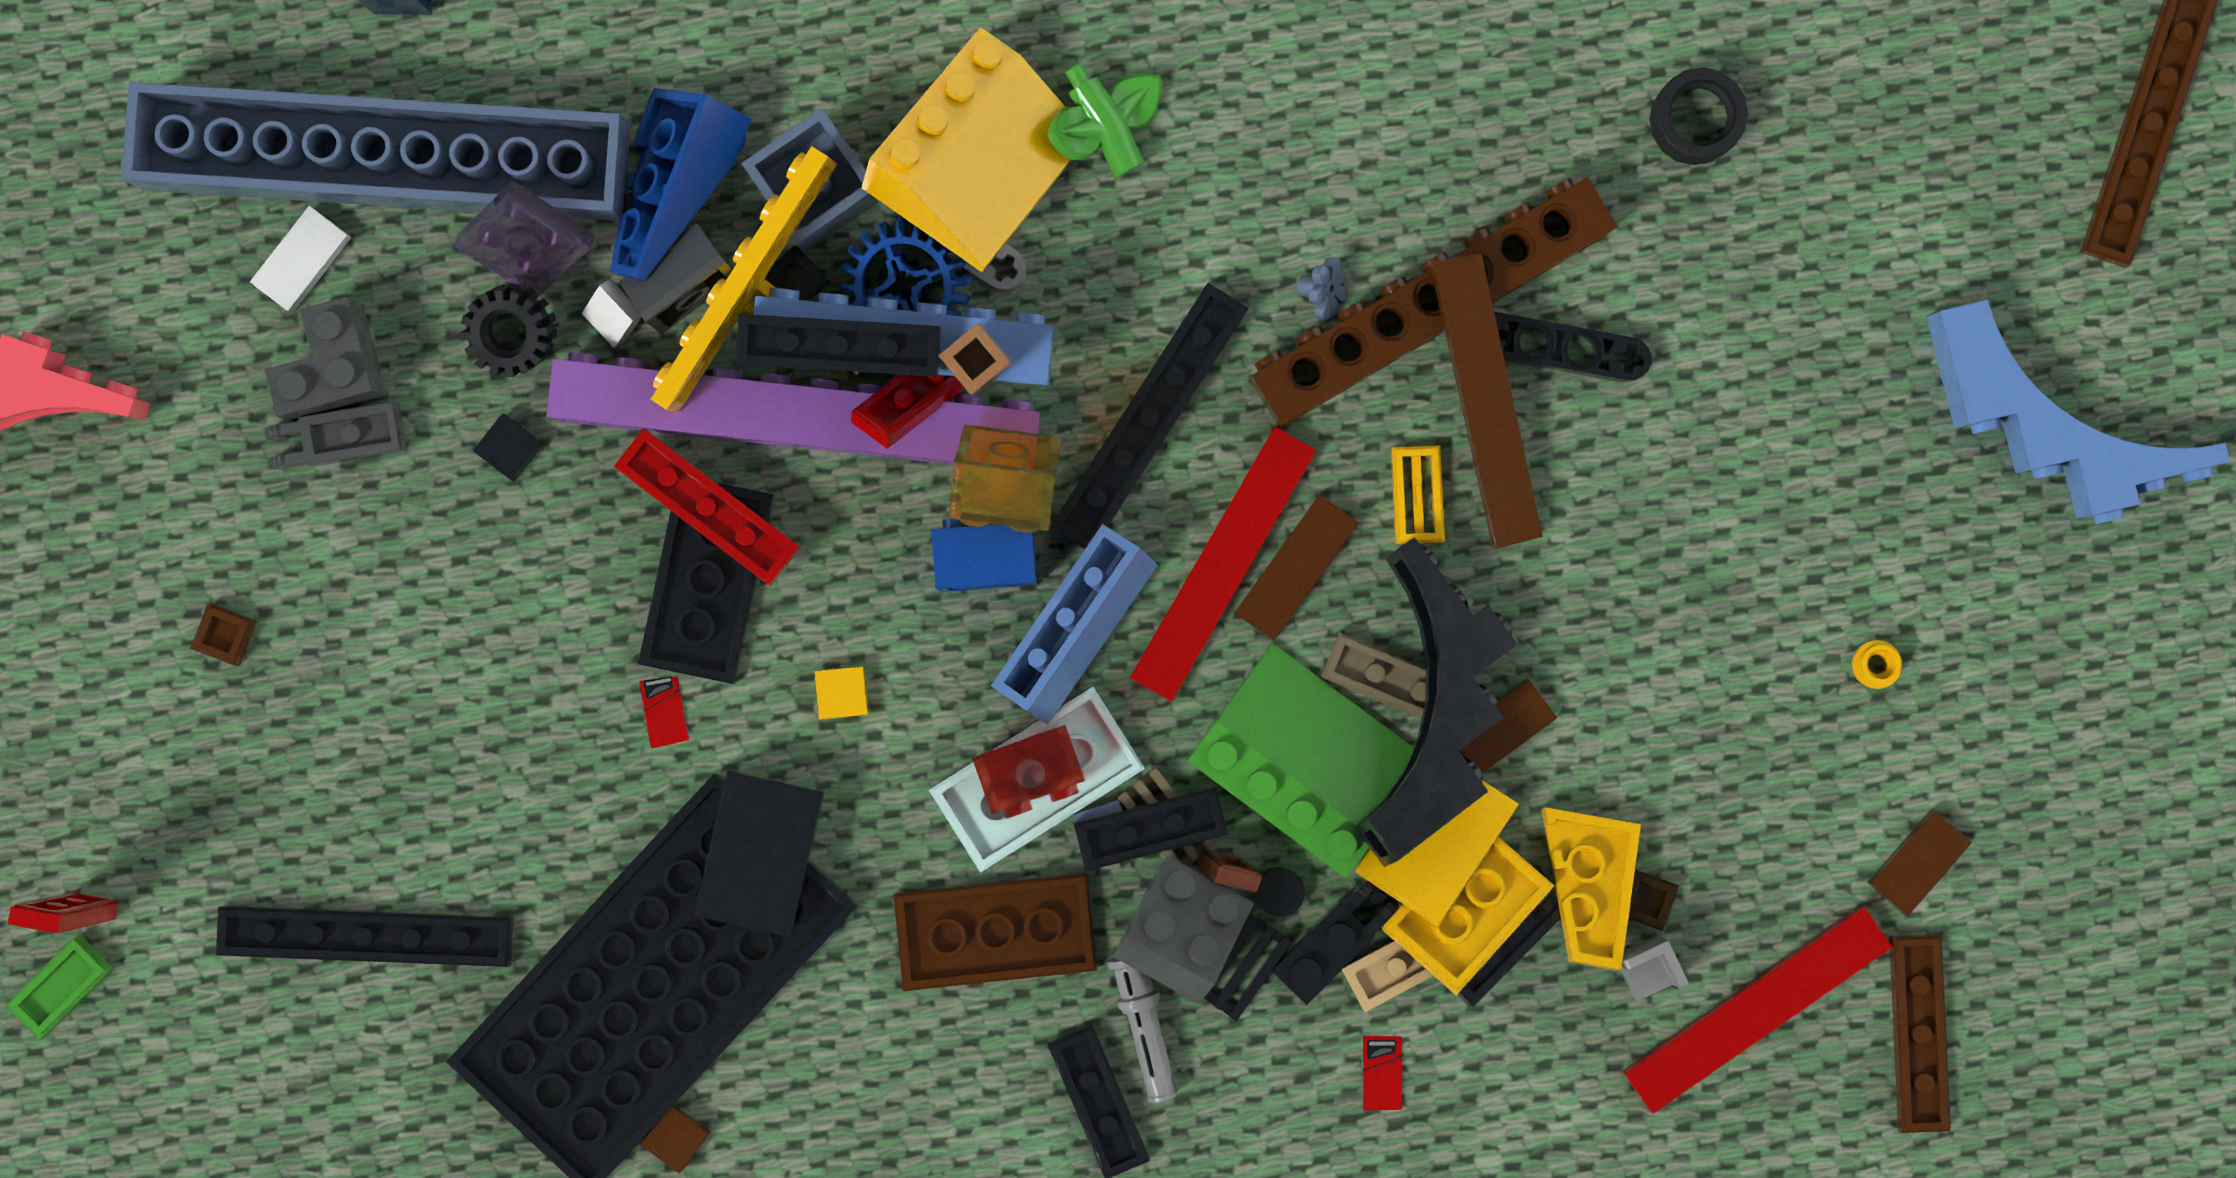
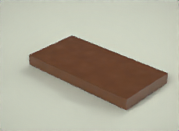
[893,873,1097,991]

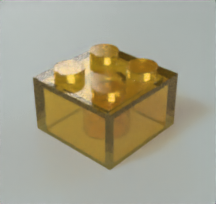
[948,424,1062,533]

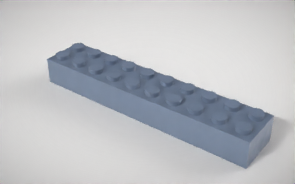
[121,82,631,221]

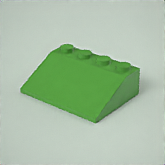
[1186,643,1413,879]

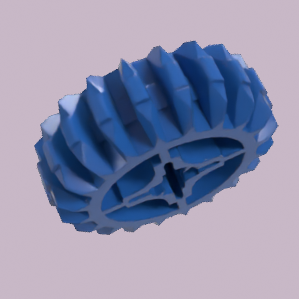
[839,217,972,316]

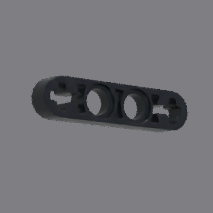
[1494,312,1652,383]

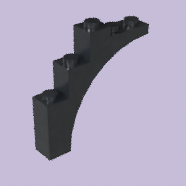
[1355,537,1517,867]

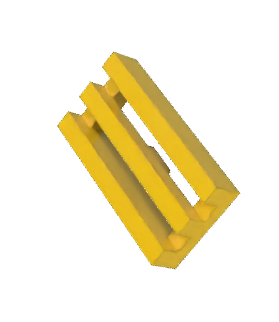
[1391,445,1445,545]

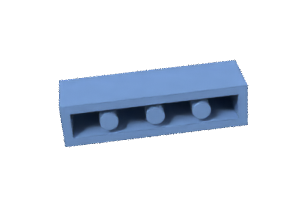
[991,524,1158,725]

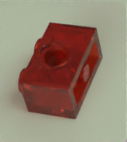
[972,724,1086,819]

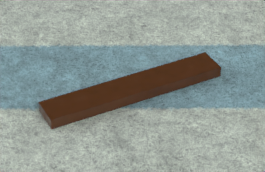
[2080,0,2218,268]
[1430,252,1543,549]

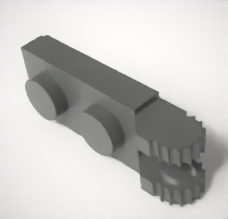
[264,402,407,470]

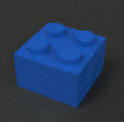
[931,514,1038,592]

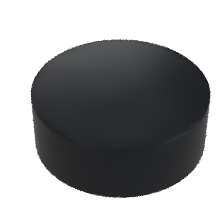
[1255,867,1305,917]

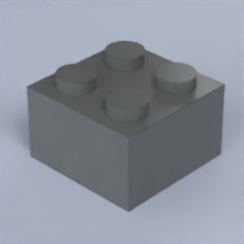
[1113,856,1254,1004]

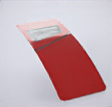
[639,676,689,749]
[1363,1036,1402,1110]

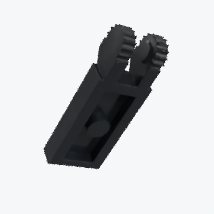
[1272,879,1400,1005]

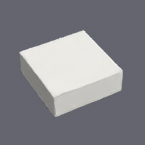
[582,279,642,348]

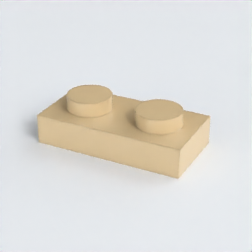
[1342,939,1433,1012]

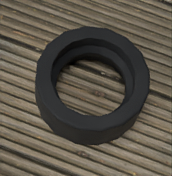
[1649,67,1748,165]

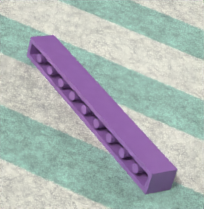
[546,352,1041,474]

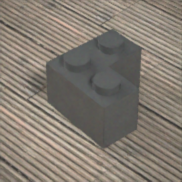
[264,297,387,422]

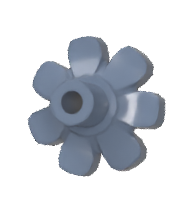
[1297,257,1347,319]

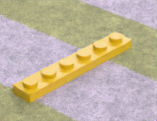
[651,146,837,412]

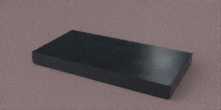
[638,482,775,684]

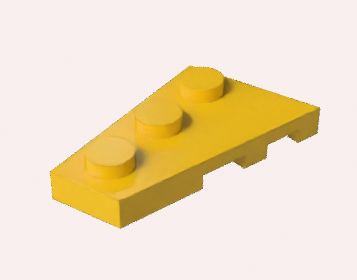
[1541,807,1641,971]

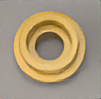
[1852,640,1902,689]

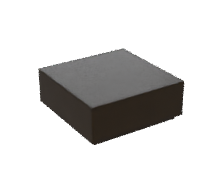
[1628,870,1679,931]

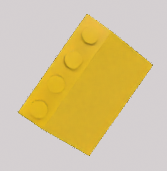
[861,27,1072,273]

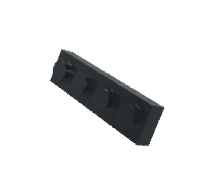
[736,314,941,377]

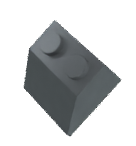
[619,224,733,334]

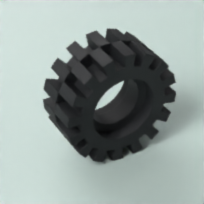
[460,284,557,377]

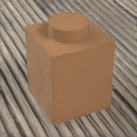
[938,323,1014,395]

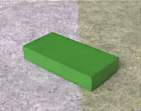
[6,935,114,1040]

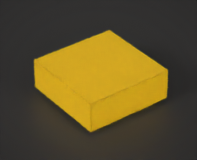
[815,667,869,720]

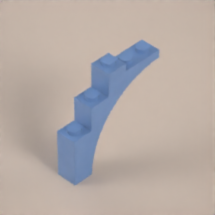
[1926,300,2230,524]

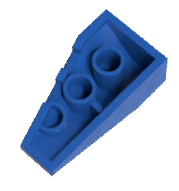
[610,88,752,281]

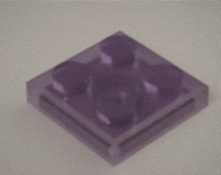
[454,180,595,299]

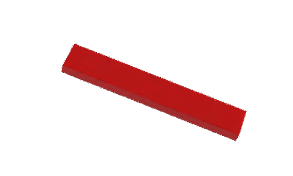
[1129,426,1317,702]
[1622,906,1893,1114]

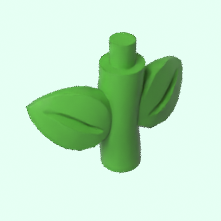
[1047,63,1163,179]

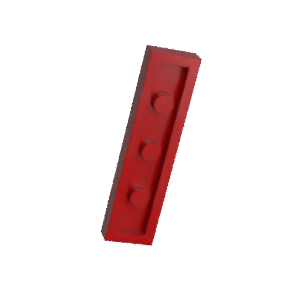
[614,428,801,586]

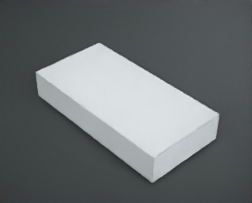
[250,206,352,313]

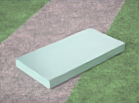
[929,687,1145,873]

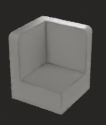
[1620,935,1689,1002]

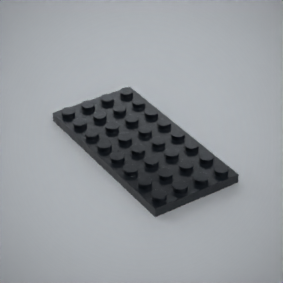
[446,773,858,1178]

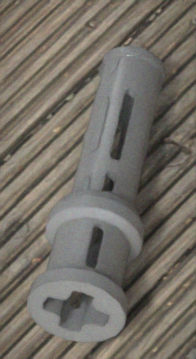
[1107,957,1179,1103]

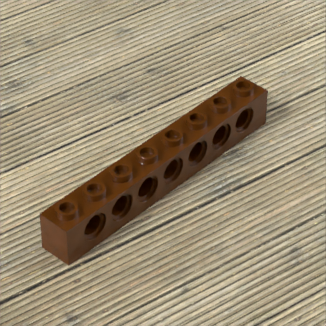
[1250,177,1618,429]

